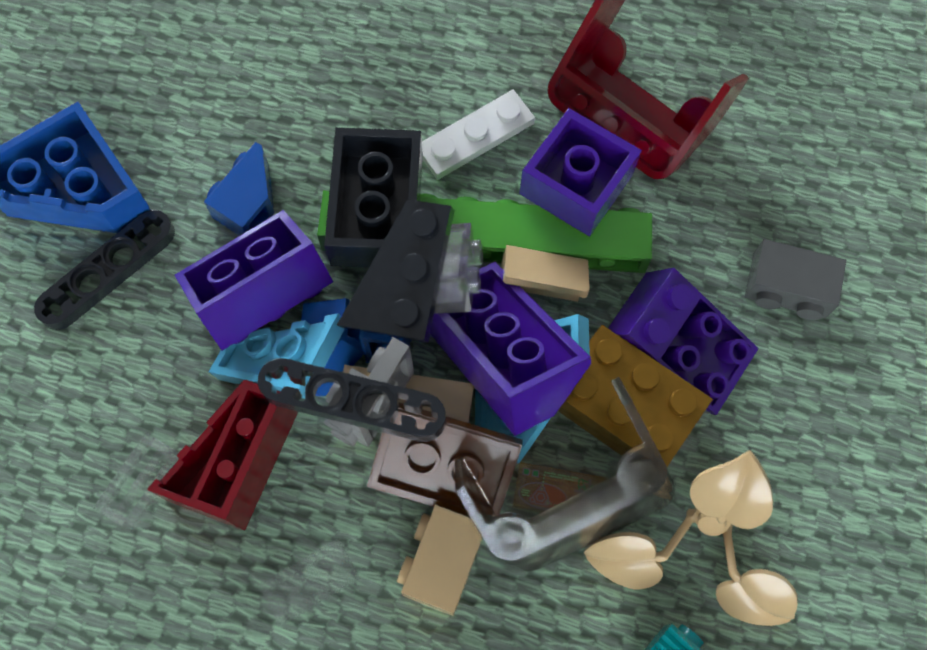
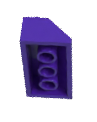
[430,262,591,436]

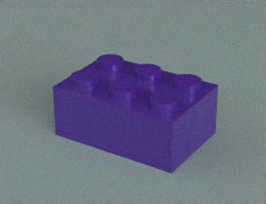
[174,210,334,351]

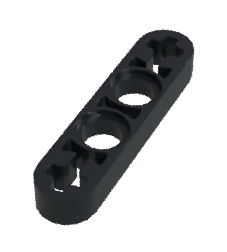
[34,210,175,330]
[257,358,446,442]

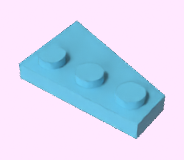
[209,313,345,399]

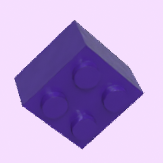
[519,108,642,237]

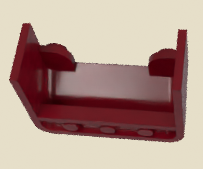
[547,0,750,179]

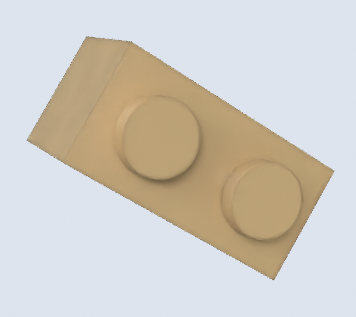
[397,505,487,616]

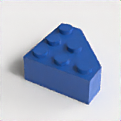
[0,101,151,234]

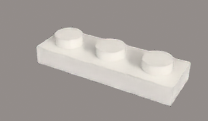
[422,89,535,180]

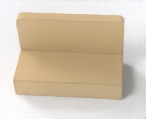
[501,245,590,302]

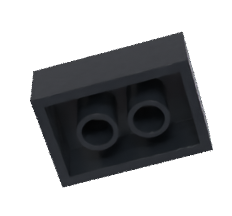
[324,127,423,268]

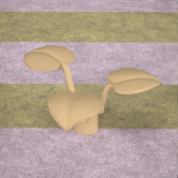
[584,451,798,626]

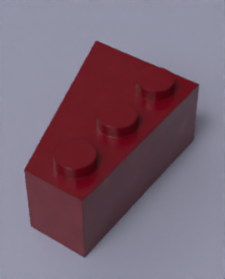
[146,379,298,531]

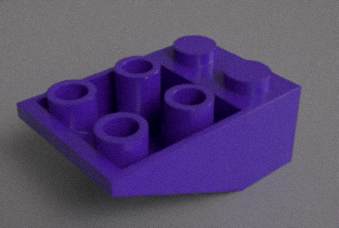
[608,267,759,415]

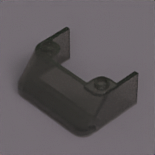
[455,377,675,572]

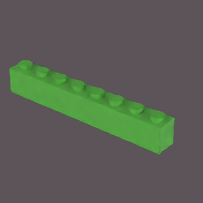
[317,190,652,273]

